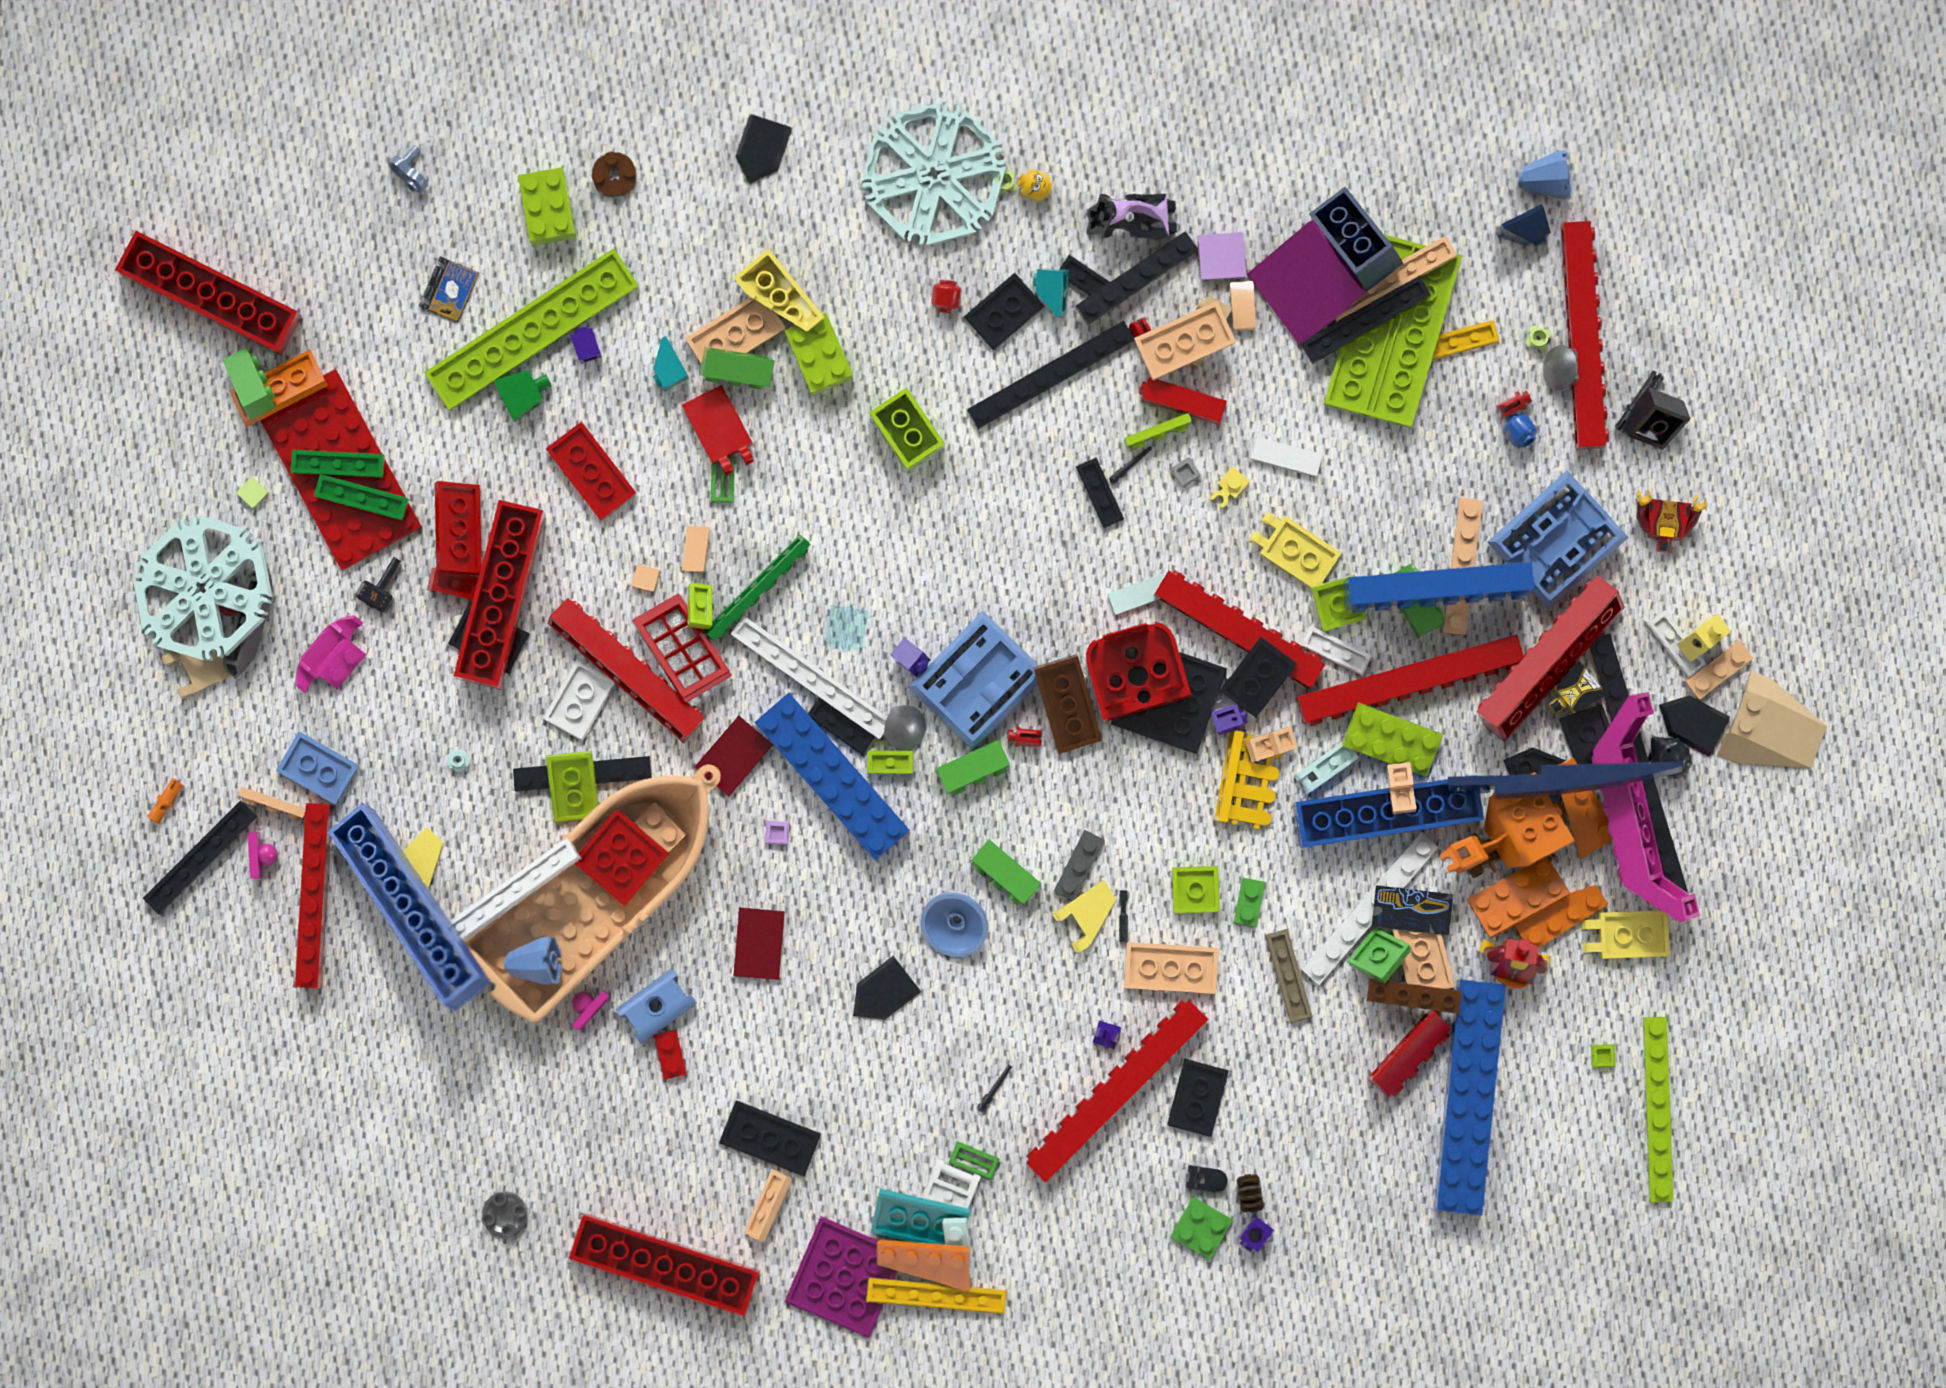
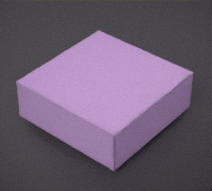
[765,821,790,845]

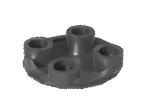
[1543,345,1579,390]
[883,705,926,750]
[481,1191,528,1238]

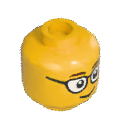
[1017,169,1053,202]

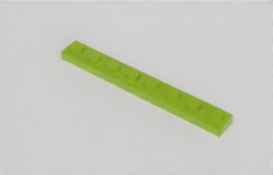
[1643,1017,1674,1202]

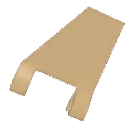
[162,652,231,700]

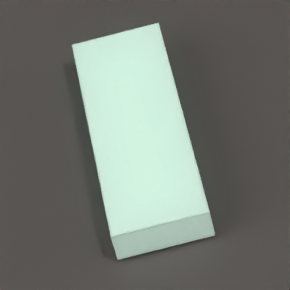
[1107,570,1172,615]

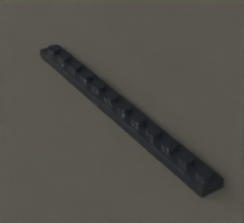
[1589,633,1689,894]

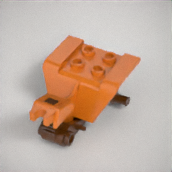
[1440,772,1575,878]

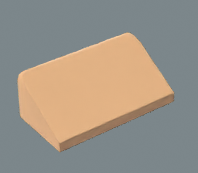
[682,526,710,573]

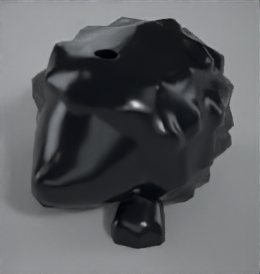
[1648,736,1693,779]

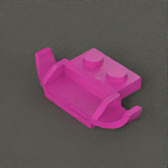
[295,615,366,693]

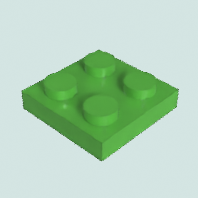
[1347,928,1412,984]
[1170,1197,1233,1260]

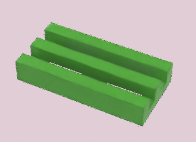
[711,457,735,503]
[948,1141,1000,1180]

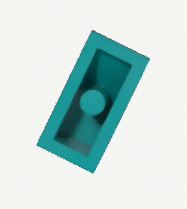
[1033,268,1069,317]
[652,336,689,391]

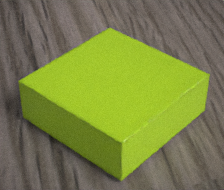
[1591,1044,1616,1068]

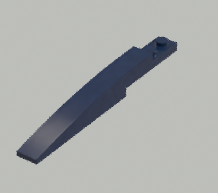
[1448,762,1682,799]

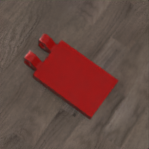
[682,385,754,476]

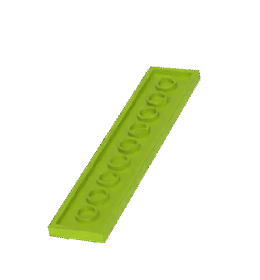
[424,248,639,411]

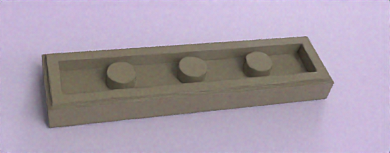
[1265,929,1312,1024]

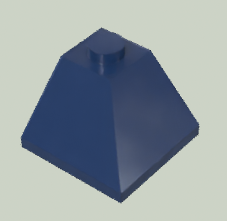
[1495,204,1551,247]

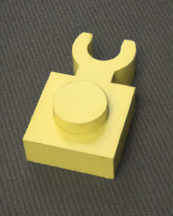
[1211,466,1250,509]

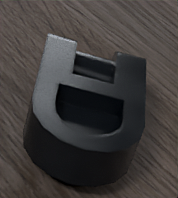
[1185,1165,1228,1192]

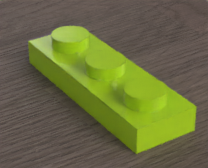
[1124,413,1192,450]

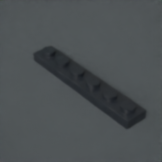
[1075,231,1198,326]
[1301,276,1431,364]
[513,756,652,792]
[142,800,258,915]

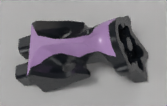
[1086,194,1177,241]

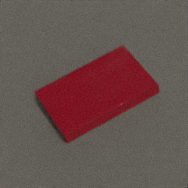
[694,715,773,797]
[733,907,785,980]

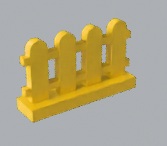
[1214,731,1283,829]

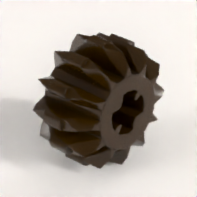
[1236,1174,1264,1213]

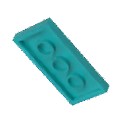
[870,1189,970,1245]

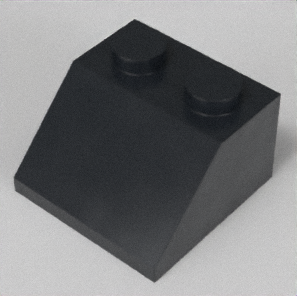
[1627,387,1691,450]

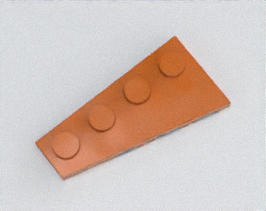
[1559,757,1613,859]
[1514,885,1608,947]
[877,1240,970,1292]

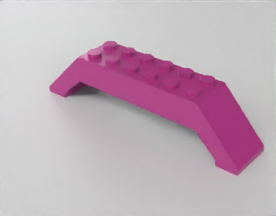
[1592,692,1700,922]

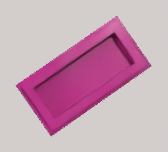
[248,832,278,879]
[572,990,610,1030]

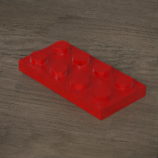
[545,421,637,521]
[434,481,482,575]

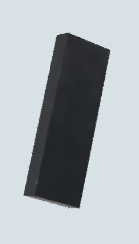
[1059,254,1114,311]
[1076,457,1124,529]
[808,697,875,755]

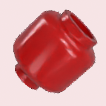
[931,279,962,313]

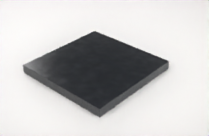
[1111,651,1227,755]

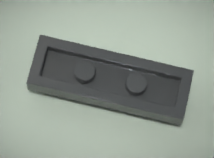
[1054,830,1105,901]

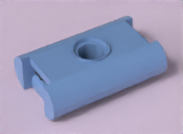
[616,968,697,1044]

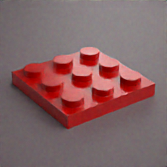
[574,809,670,906]

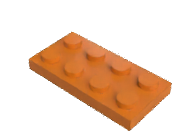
[229,350,328,427]
[1467,857,1570,940]

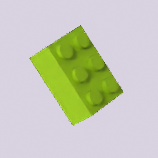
[518,167,577,246]
[784,313,854,396]
[869,387,945,472]

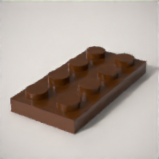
[1033,654,1102,754]

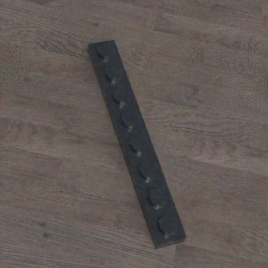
[967,320,1134,429]

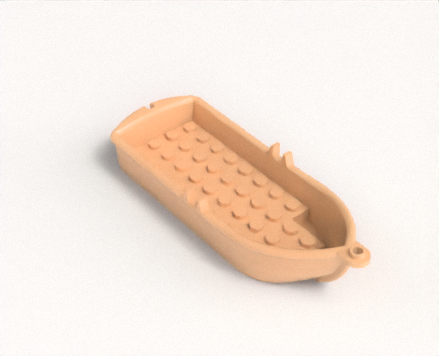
[464,765,721,1022]

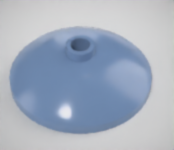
[920,892,988,957]

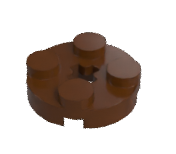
[591,151,637,198]

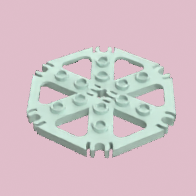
[861,102,1006,246]
[133,516,272,661]

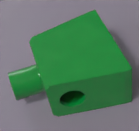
[494,370,552,422]

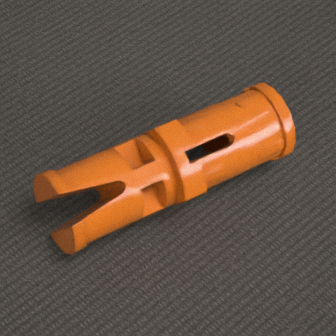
[147,778,185,824]

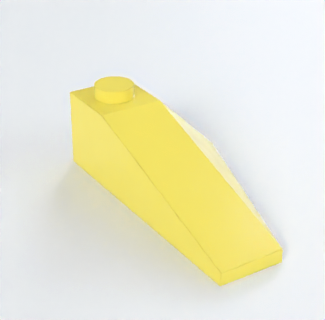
[733,249,825,332]

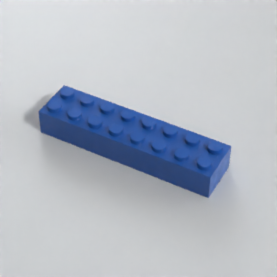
[1343,562,1535,613]
[754,692,910,861]
[1293,775,1484,848]

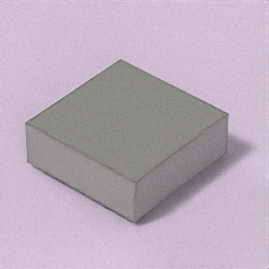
[1170,457,1201,488]

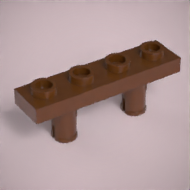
[1367,978,1462,1014]

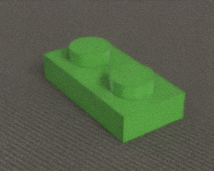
[1233,877,1265,927]

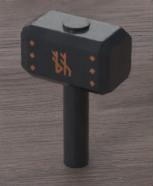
[355,557,401,613]

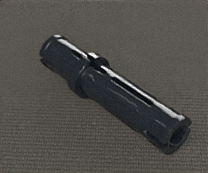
[1615,370,1664,434]

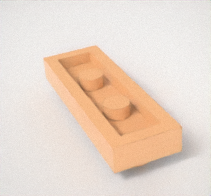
[1685,640,1753,700]
[238,787,305,821]
[744,1169,792,1242]

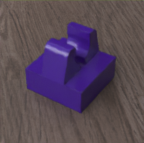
[1093,1020,1121,1049]

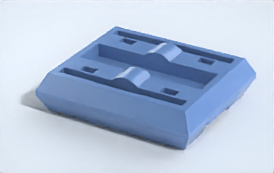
[1487,470,1629,609]
[908,611,1039,750]

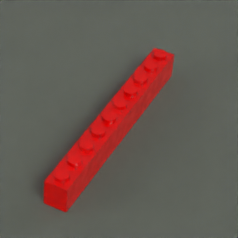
[1561,221,1609,450]
[1296,634,1524,727]
[1026,1000,1209,1183]

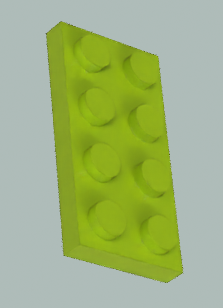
[1341,702,1443,777]

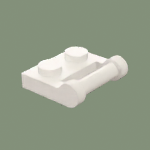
[923,1159,981,1208]

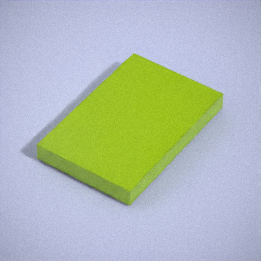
[546,751,599,823]

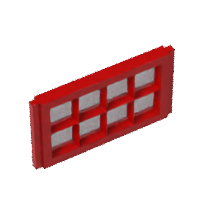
[632,593,732,703]

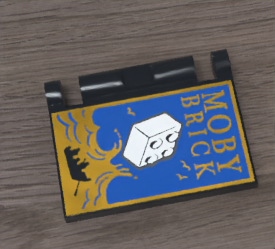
[418,256,479,322]

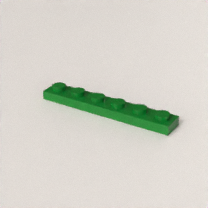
[704,534,811,641]

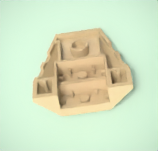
[1717,671,1827,768]

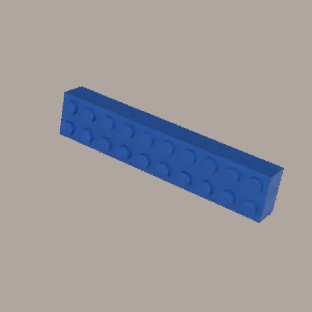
[327,803,491,1012]
[1433,979,1506,1215]

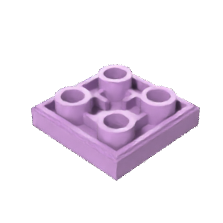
[1198,232,1246,281]

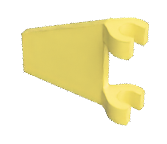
[403,827,443,889]
[1052,880,1116,952]

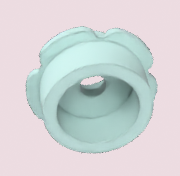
[447,749,470,772]

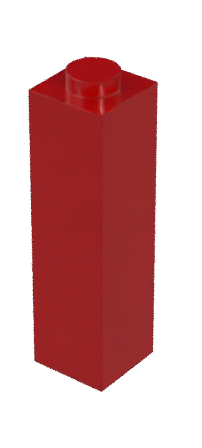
[1139,377,1227,425]

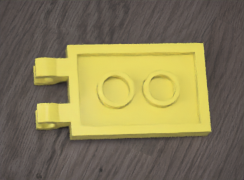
[1249,512,1341,587]
[1582,911,1670,959]

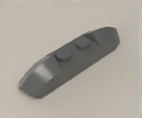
[222,567,273,679]

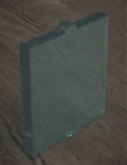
[825,605,868,650]

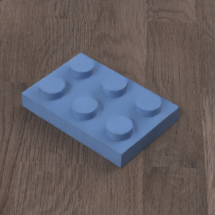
[276,731,360,805]

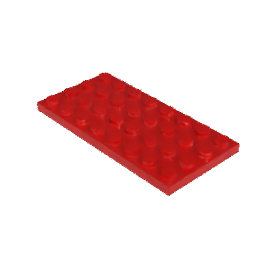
[260,369,423,571]

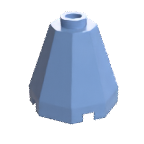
[1518,150,1572,199]
[504,937,563,984]

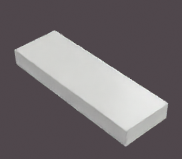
[1251,437,1323,477]
[1646,610,1707,678]
[1301,626,1372,676]

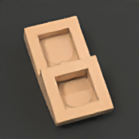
[1230,281,1256,331]
[1245,726,1298,762]
[1387,762,1416,814]

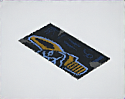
[1372,885,1453,935]

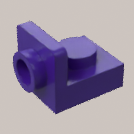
[1211,704,1248,736]

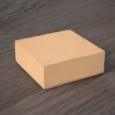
[632,564,660,592]

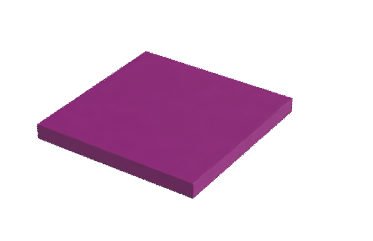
[1247,220,1368,346]
[784,1216,897,1338]

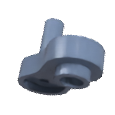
[388,146,428,193]

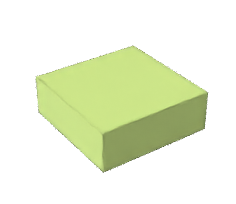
[236,477,269,509]

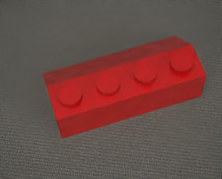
[1367,1010,1451,1097]

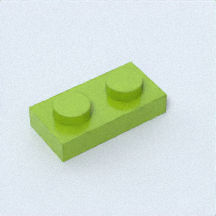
[688,582,712,630]
[867,750,913,774]

